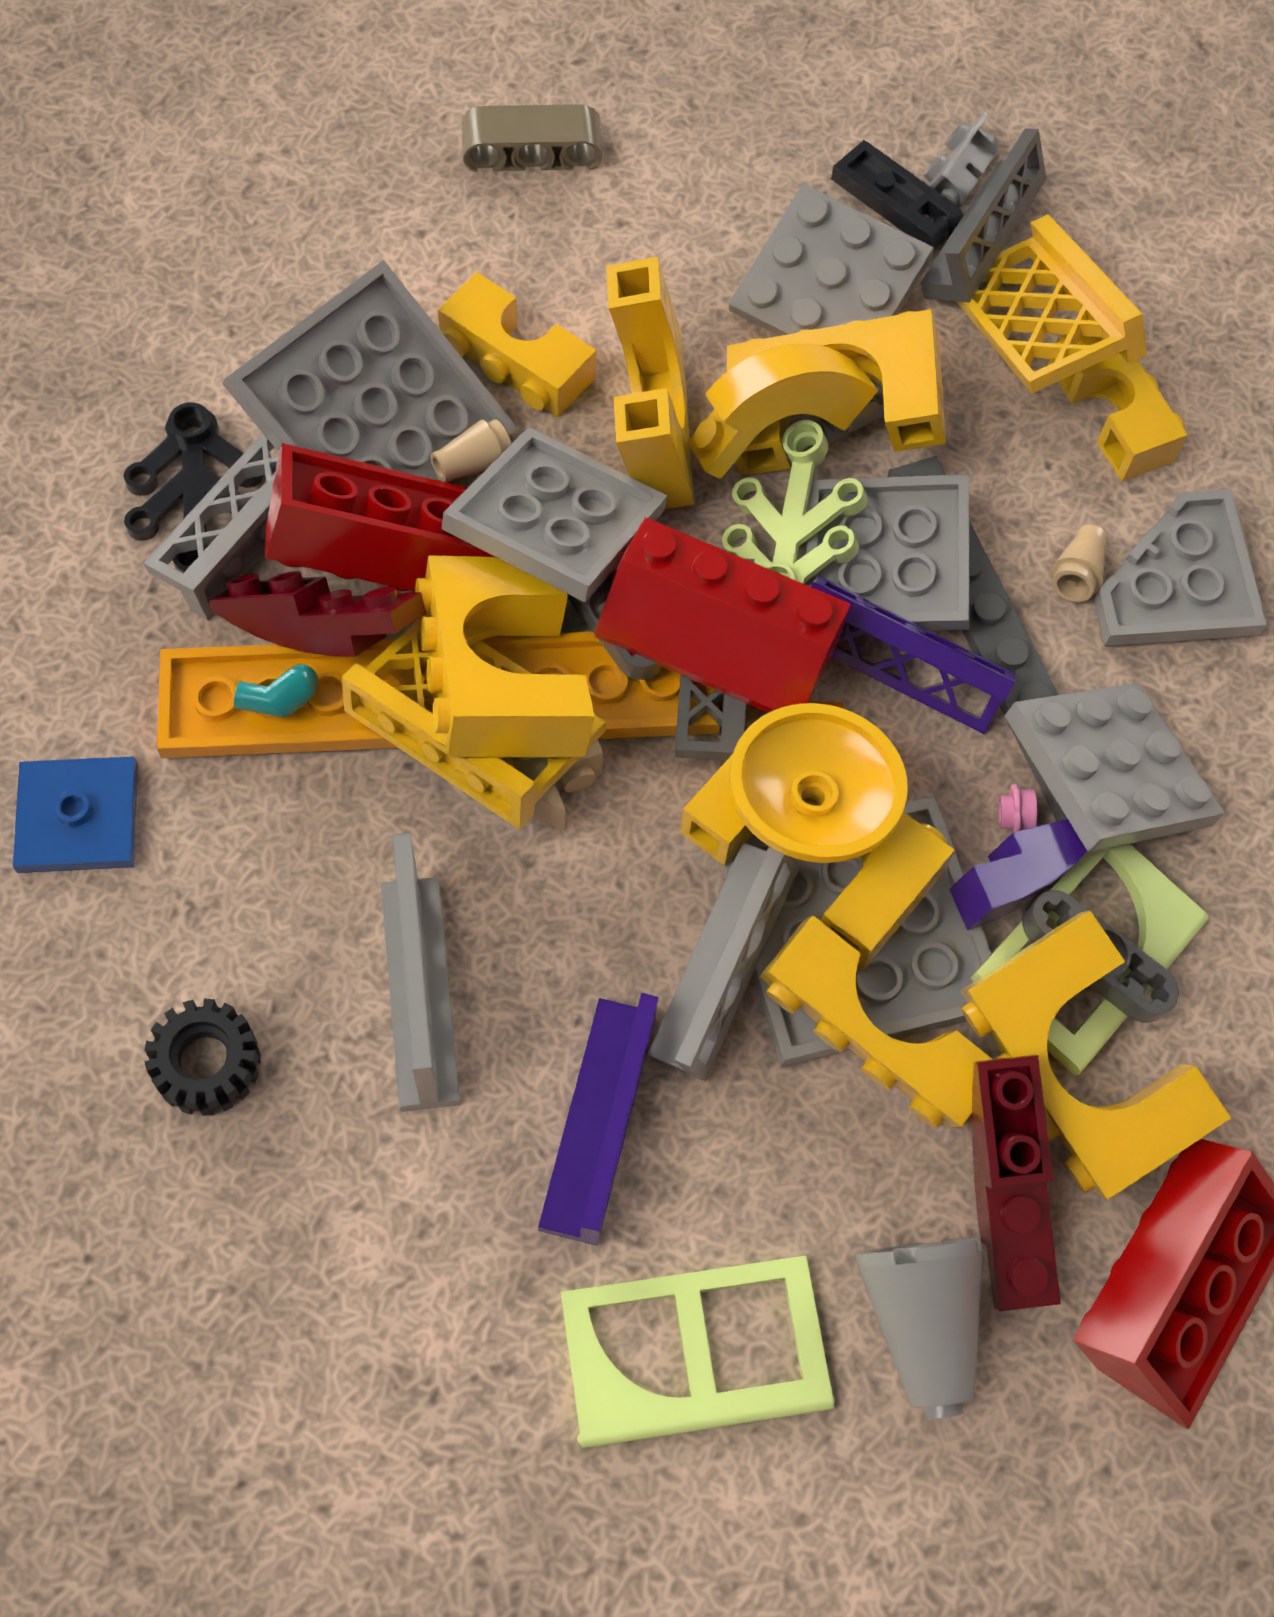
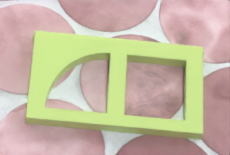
[970,844,1209,1075]
[561,1255,835,1449]

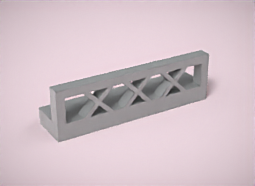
[144,433,278,621]
[648,842,799,1082]

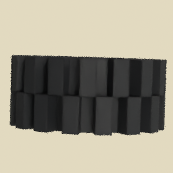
[144,998,261,1116]

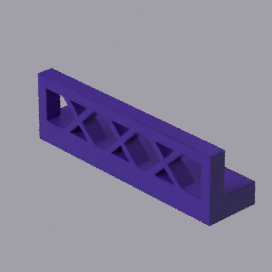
[811,576,1015,734]
[538,993,659,1246]

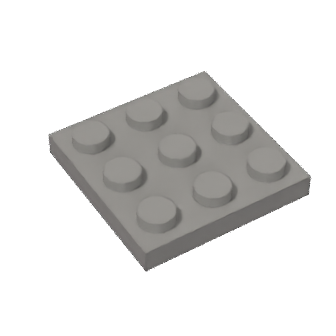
[728,184,933,336]
[441,427,668,602]
[806,474,969,632]
[1004,683,1225,852]

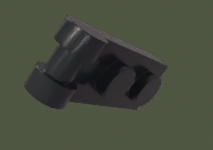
[831,140,964,253]

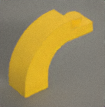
[688,344,879,480]

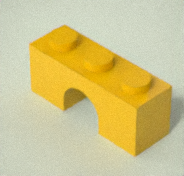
[438,272,597,417]
[1048,335,1188,482]

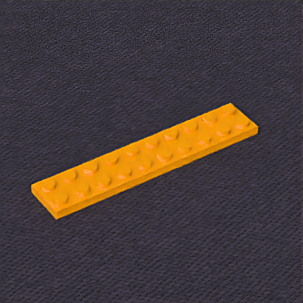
[157,632,720,758]

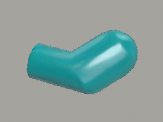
[234,664,318,718]

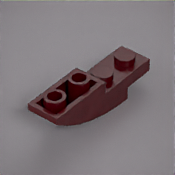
[208,571,426,657]
[972,1055,1061,1312]

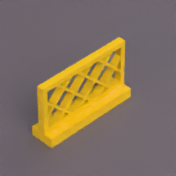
[956,214,1148,394]
[341,615,606,830]

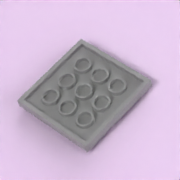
[222,260,518,483]
[720,796,991,1067]

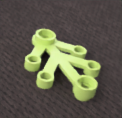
[722,420,868,584]

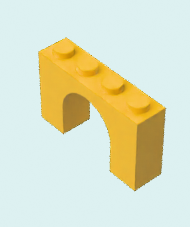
[606,256,695,509]
[727,309,946,475]
[415,556,595,758]
[680,754,955,972]
[960,910,1231,1200]

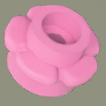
[998,784,1037,834]

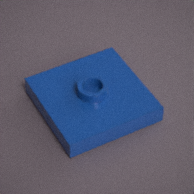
[13,756,138,873]

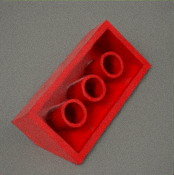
[265,443,495,592]
[595,517,851,713]
[1073,1139,1274,1429]

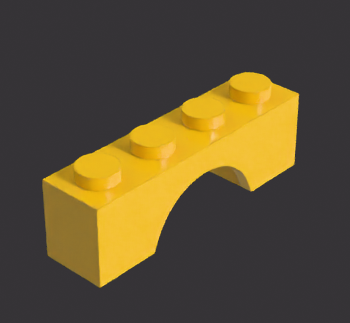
[759,915,992,1129]

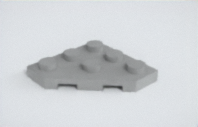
[1094,489,1267,646]

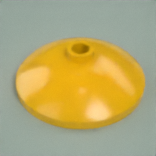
[729,703,908,863]

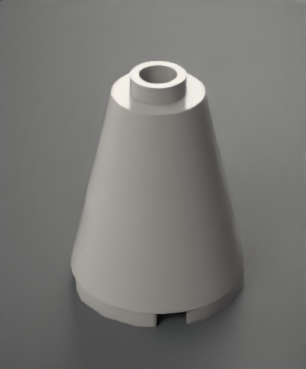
[856,1237,983,1419]

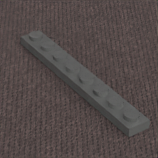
[887,456,1068,821]

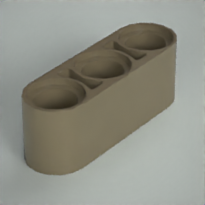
[462,104,603,172]

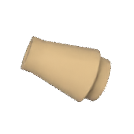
[430,419,512,482]
[1050,524,1108,602]

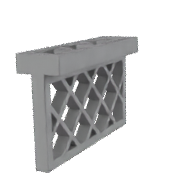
[381,833,460,1112]

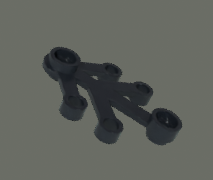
[124,402,264,574]

